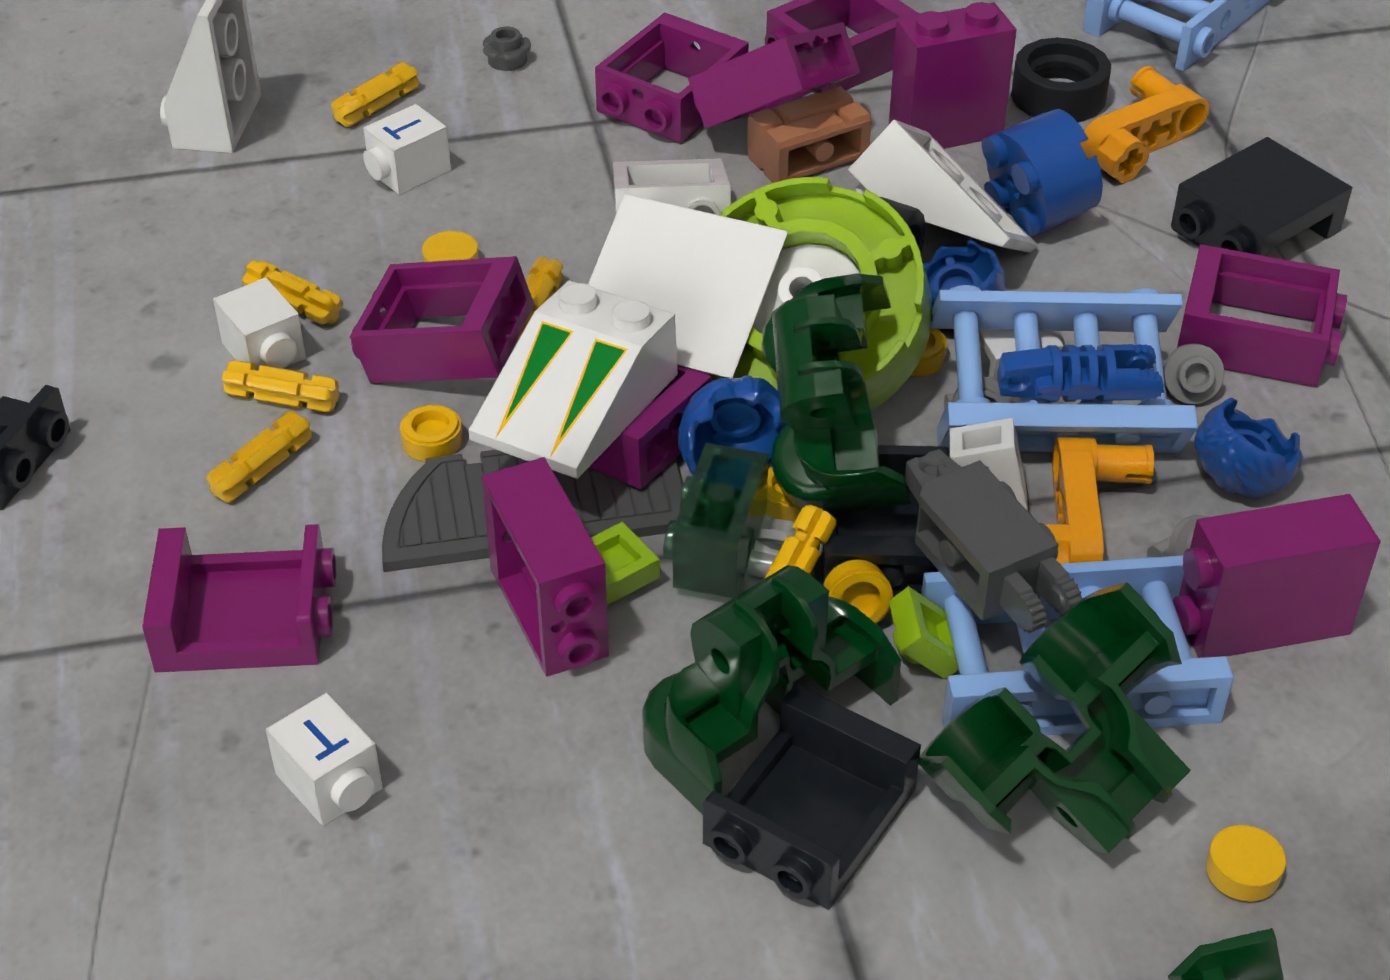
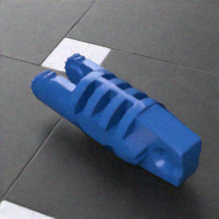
[997,344,1164,402]

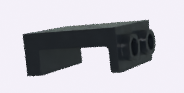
[1171,137,1353,256]
[821,445,950,597]
[703,684,921,910]

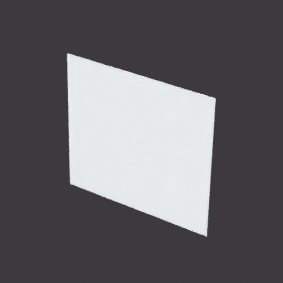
[588,194,788,378]

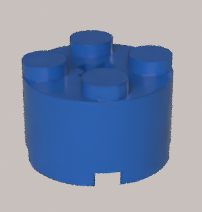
[981,109,1103,238]

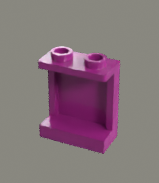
[142,524,337,673]

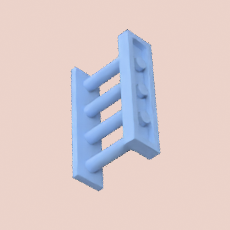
[1082,0,1270,72]
[931,285,1198,453]
[921,556,1234,736]

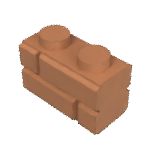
[747,86,871,183]

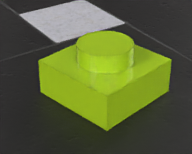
[591,522,660,605]
[888,586,959,679]

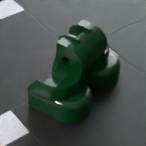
[761,273,912,514]
[642,565,901,815]
[917,582,1191,853]

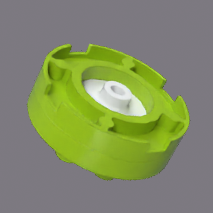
[708,177,932,411]

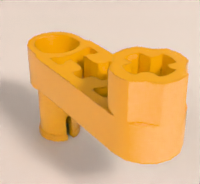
[1080,66,1209,183]
[1044,437,1154,564]

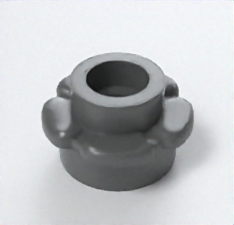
[483,26,531,71]

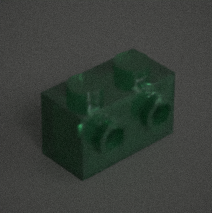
[663,443,769,599]

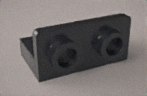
[0,385,71,510]

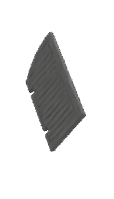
[382,450,692,572]

